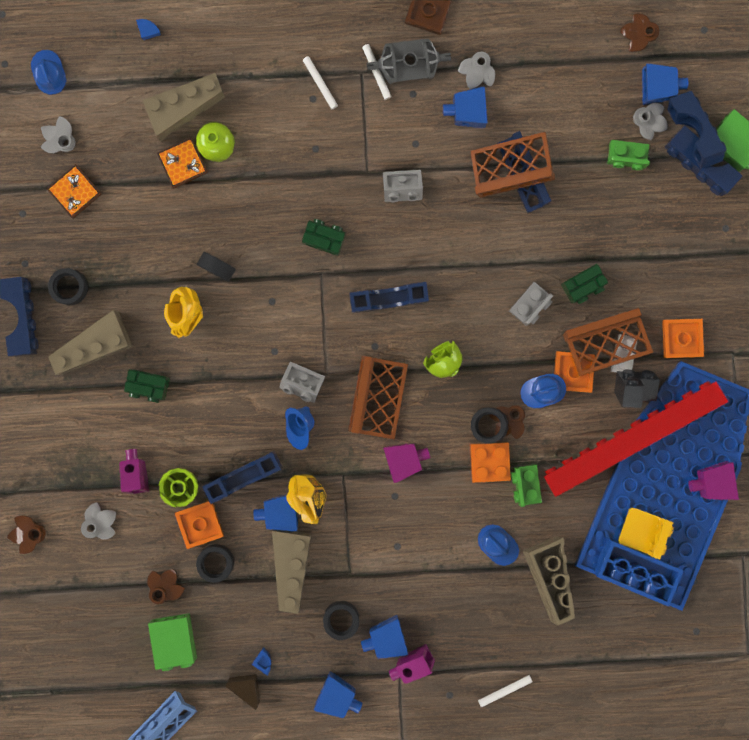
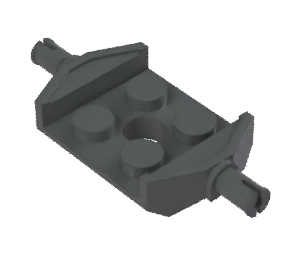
[366,39,451,84]

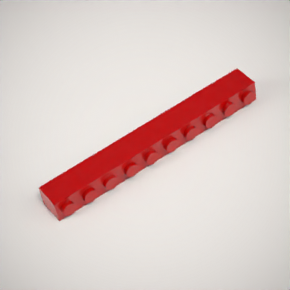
[543,381,729,497]

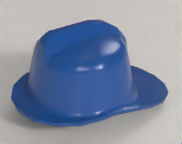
[31,50,66,95]
[521,374,566,408]
[285,407,315,450]
[478,524,519,566]

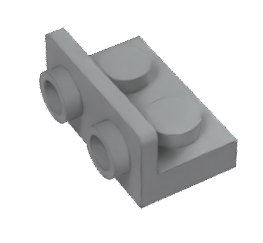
[383,170,423,202]
[509,282,553,326]
[280,362,325,403]

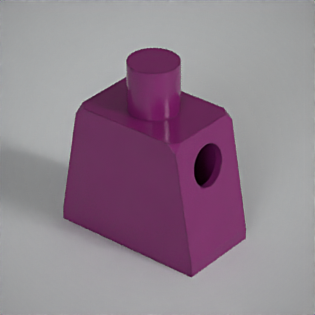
[383,443,430,483]
[119,449,150,494]
[689,461,739,500]
[389,644,435,684]

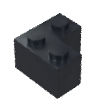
[614,369,660,408]

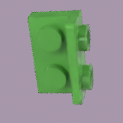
[607,140,650,171]
[511,464,542,507]

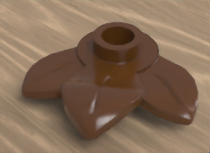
[620,13,659,52]
[489,405,525,439]
[7,515,46,554]
[147,569,185,604]

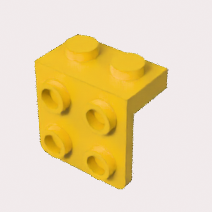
[618,507,673,559]

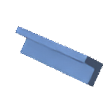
[128,691,197,740]

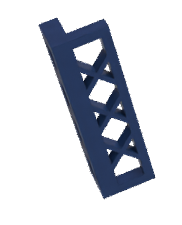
[497,131,551,214]

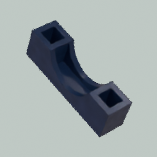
[667,91,726,169]
[665,126,742,197]
[0,277,39,357]
[349,282,429,314]
[203,451,283,504]

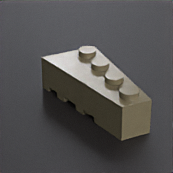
[143,73,225,141]
[48,310,133,375]
[272,530,312,614]
[523,536,575,626]

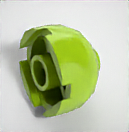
[196,122,235,162]
[423,341,463,378]
[159,468,199,507]

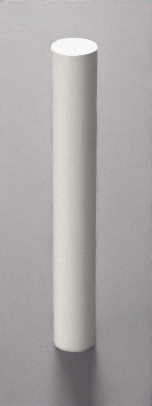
[362,44,391,100]
[303,56,338,110]
[478,675,532,707]

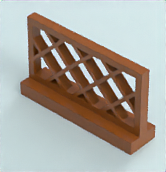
[470,132,555,198]
[563,308,653,376]
[348,356,408,439]

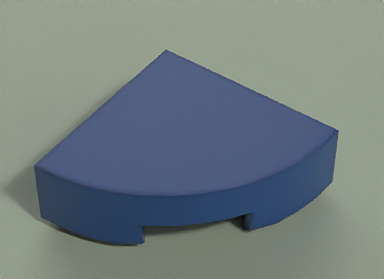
[136,19,161,40]
[252,647,271,676]

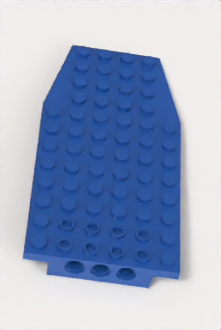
[575,361,749,611]

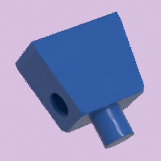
[642,64,688,105]
[443,87,487,128]
[253,494,298,531]
[361,615,408,659]
[314,671,363,718]

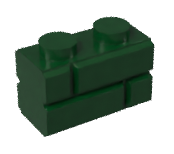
[302,219,346,256]
[561,264,608,305]
[124,369,170,403]

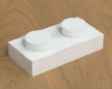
[611,334,638,373]

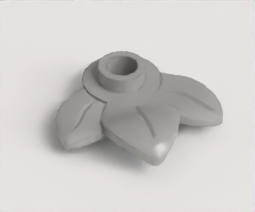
[458,51,495,89]
[633,103,668,141]
[41,116,76,154]
[81,502,116,540]

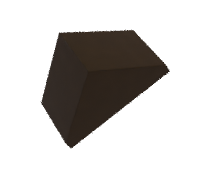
[225,674,260,710]

